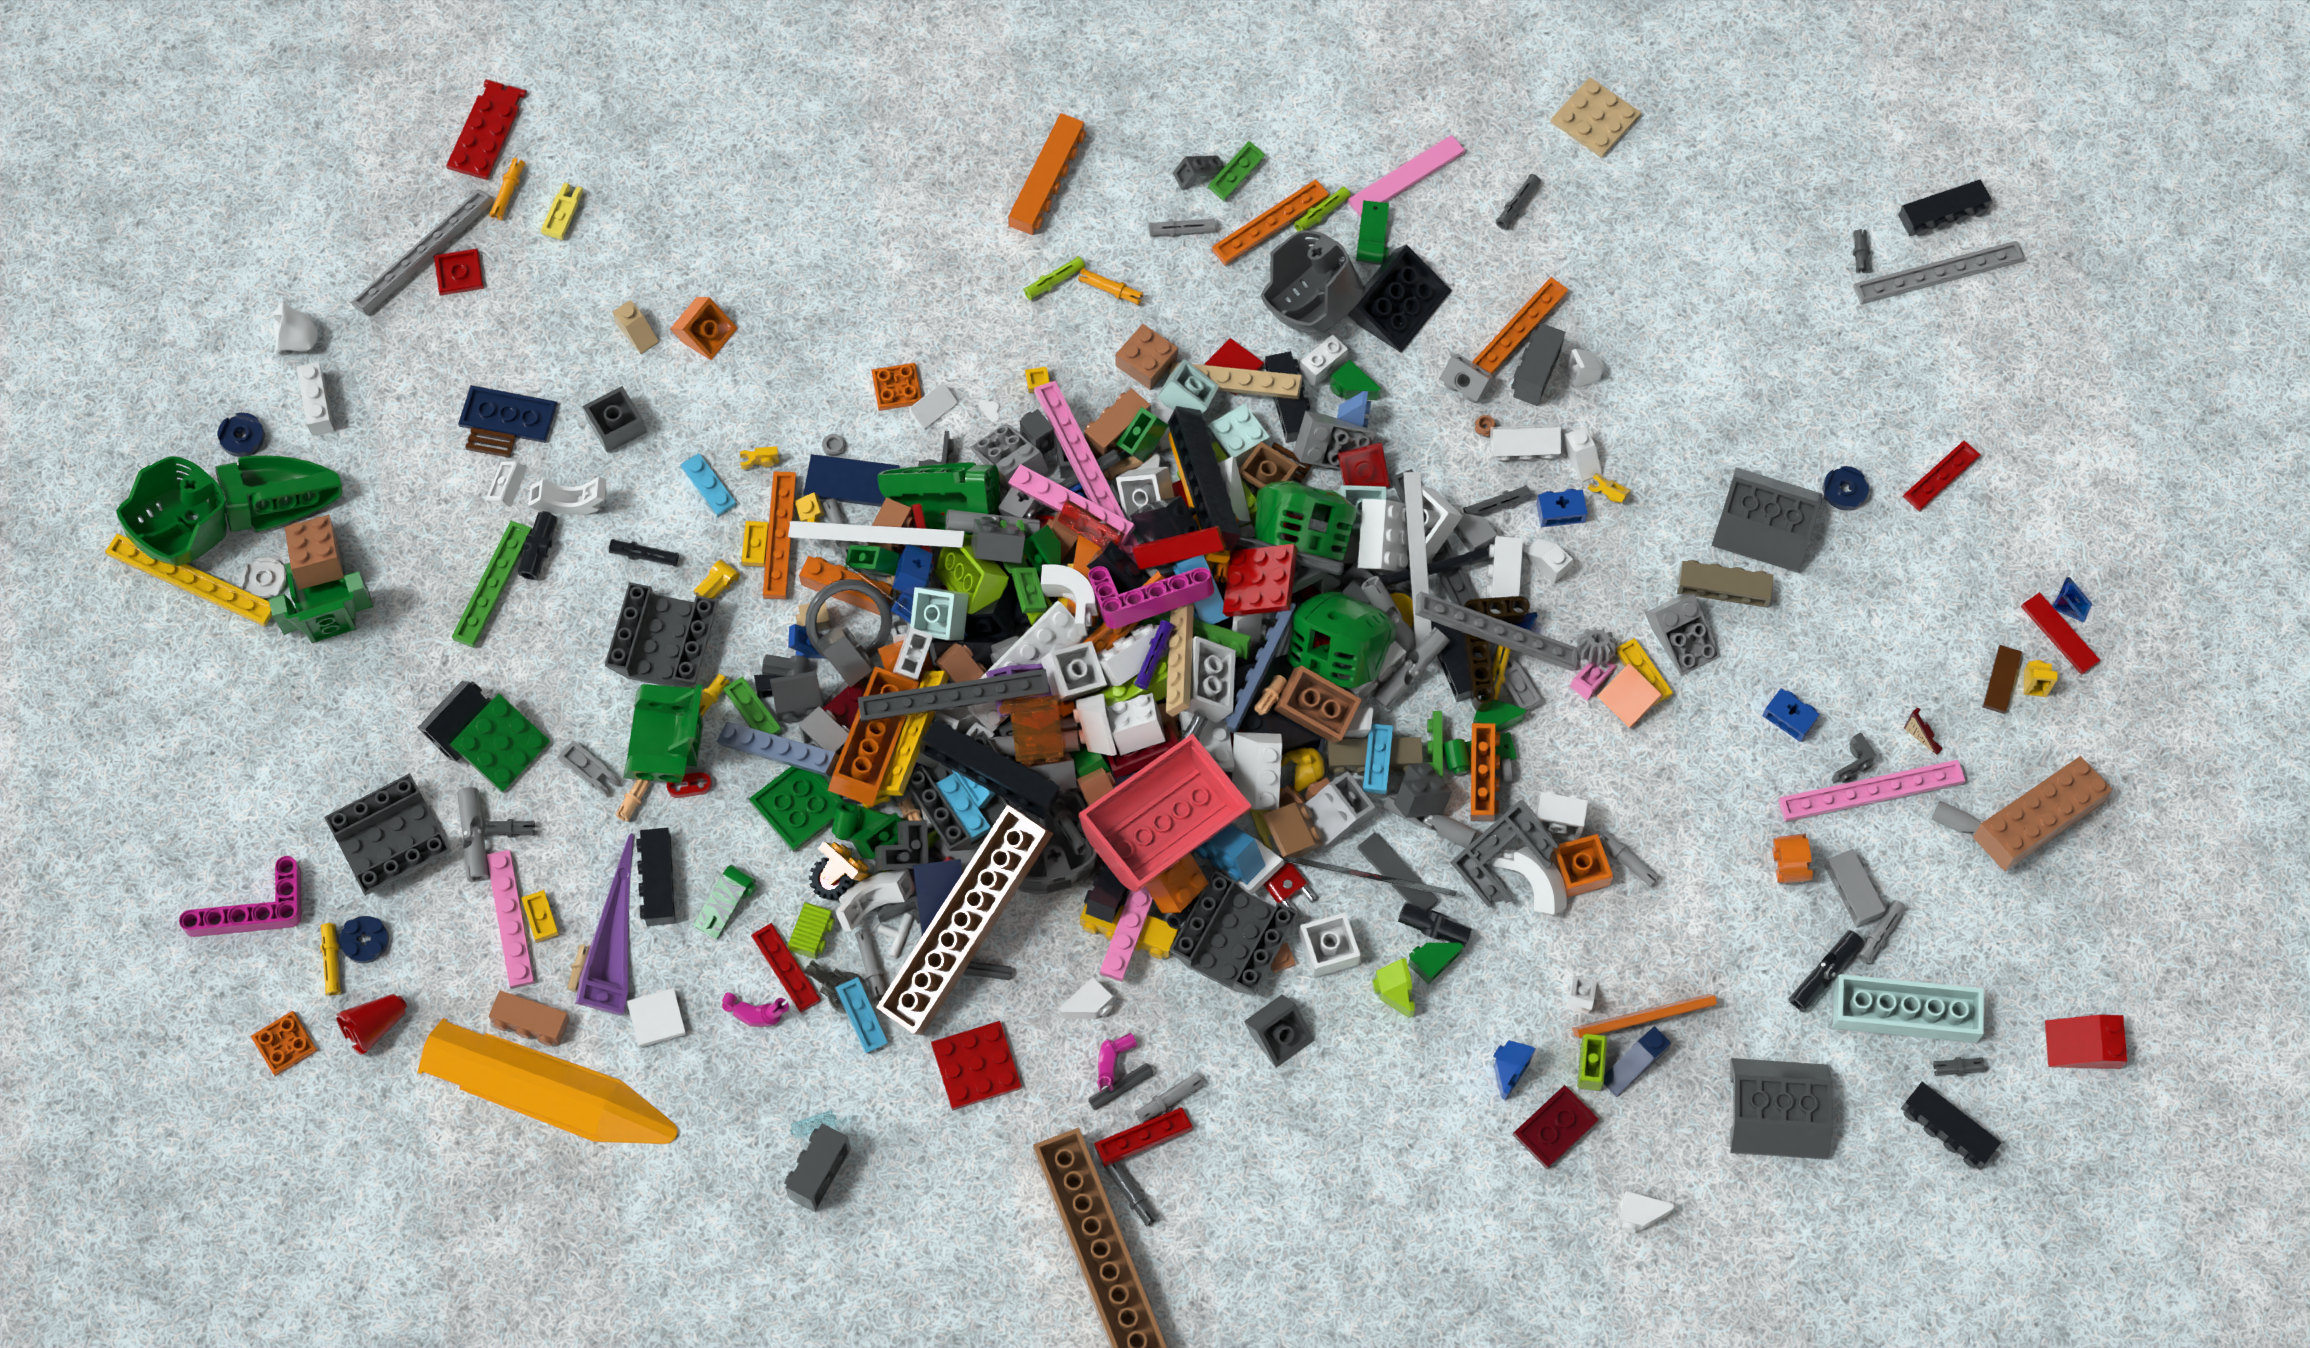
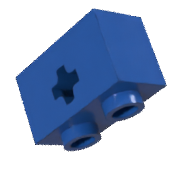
[1536,489,1588,528]
[892,544,934,596]
[1762,688,1820,742]

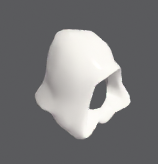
[272,302,318,353]

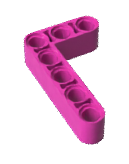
[1088,566,1214,629]
[179,856,302,937]

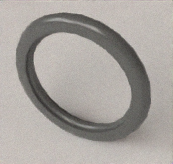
[805,579,893,659]

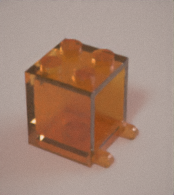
[999,695,1067,765]

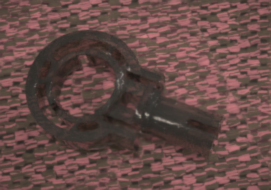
[804,960,868,1014]

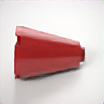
[336,994,407,1055]

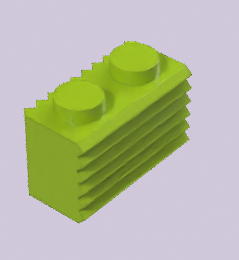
[788,902,835,959]
[1577,1034,1607,1091]

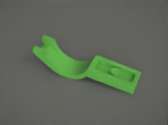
[999,520,1047,613]

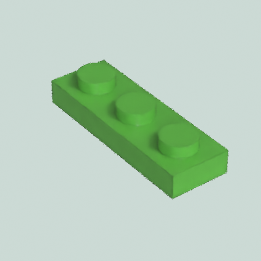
[1207,141,1265,201]
[723,676,782,735]
[1427,711,1443,779]

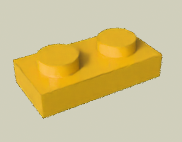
[741,521,769,567]
[521,890,559,943]

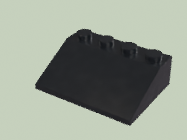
[1348,244,1452,353]
[1233,654,1323,756]

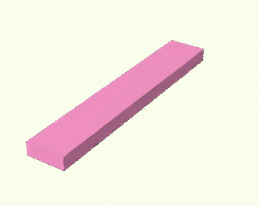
[1348,135,1465,218]

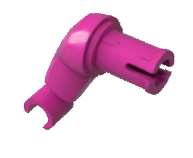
[722,992,789,1027]
[1097,1032,1137,1092]

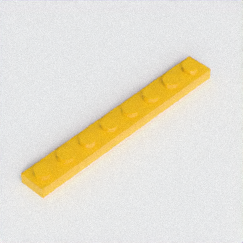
[105,533,272,627]

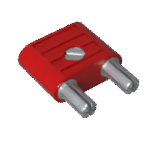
[1263,862,1316,912]

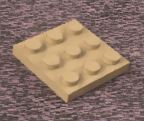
[1550,77,1641,158]

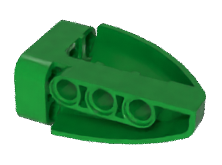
[215,455,342,533]
[877,462,1000,535]

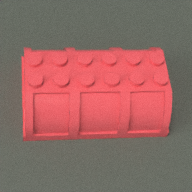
[1078,733,1252,892]

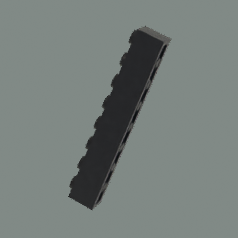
[1168,406,1241,551]

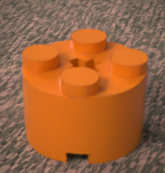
[1772,833,1813,884]

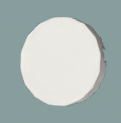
[241,557,287,600]

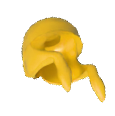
[1280,747,1325,793]

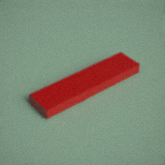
[1903,440,1981,511]
[1132,526,1226,570]
[2021,592,2100,675]
[751,923,821,1013]
[1094,1107,1193,1167]

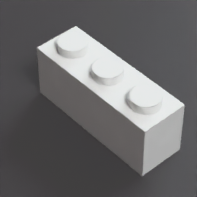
[296,362,334,436]
[1490,425,1561,460]
[1486,536,1523,609]

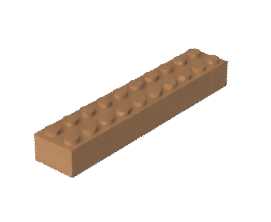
[876,805,1054,1035]
[1033,1127,1167,1348]

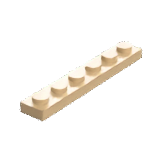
[1169,362,1303,399]
[1166,603,1194,717]

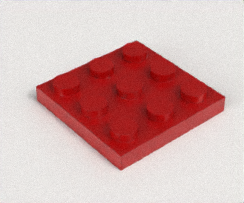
[1222,544,1298,617]
[931,1021,1022,1111]

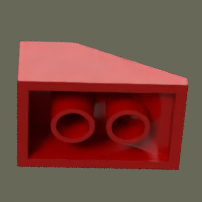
[2045,1014,2127,1069]

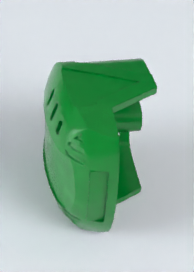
[116,456,227,566]
[1254,481,1358,561]
[1287,592,1397,688]

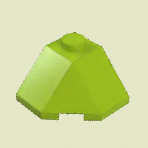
[1372,958,1415,1018]

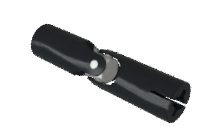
[1789,930,1864,1013]

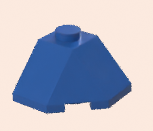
[1493,1040,1536,1100]

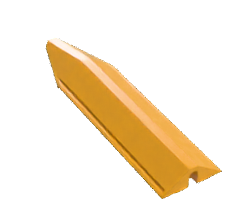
[417,1018,678,1144]

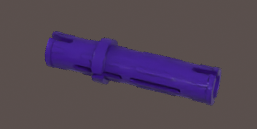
[1134,620,1174,690]

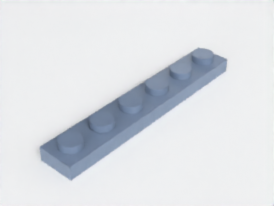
[1225,603,1296,734]
[716,721,840,777]

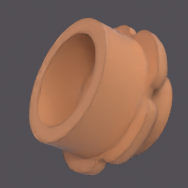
[1475,415,1497,437]

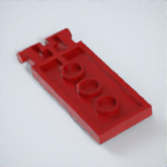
[446,79,527,180]

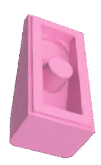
[1569,661,1617,701]

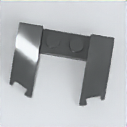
[1450,800,1559,907]

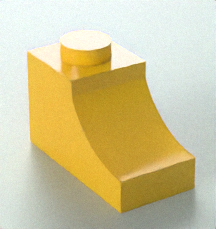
[2023,660,2057,697]

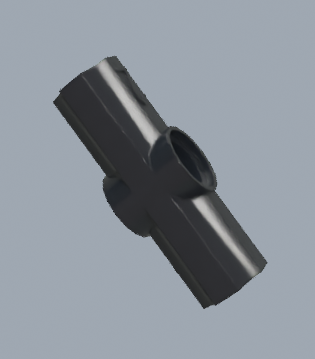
[518,511,558,580]
[1398,902,1472,948]

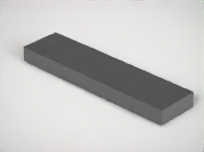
[1357,832,1439,911]

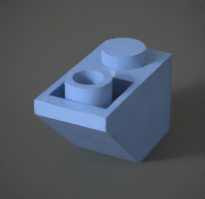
[1337,391,1371,428]

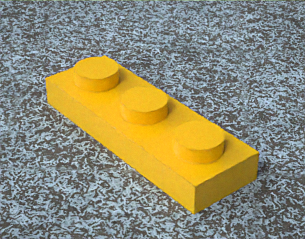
[1615,638,1673,707]

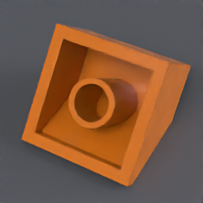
[670,297,737,360]

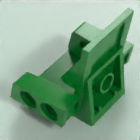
[268,561,374,643]
[623,684,704,783]

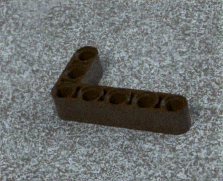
[1463,596,1530,712]

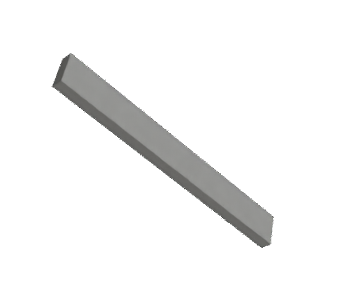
[351,190,494,315]
[1853,241,2025,305]
[1415,592,1578,671]

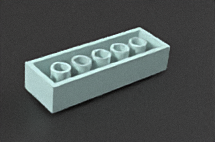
[1832,974,1984,1043]

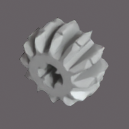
[1577,627,1617,665]

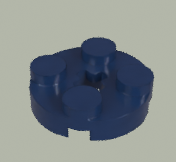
[217,412,265,457]
[1822,466,1869,510]
[339,916,389,964]

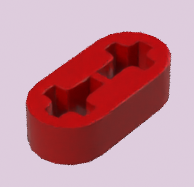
[667,772,712,798]

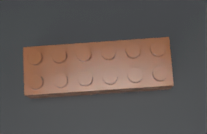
[1973,756,2113,872]

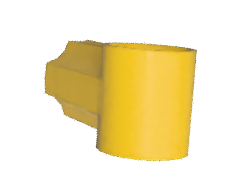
[693,559,740,599]

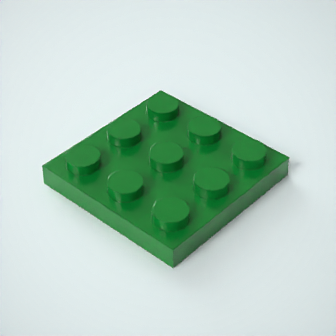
[449,693,550,792]
[749,766,844,852]

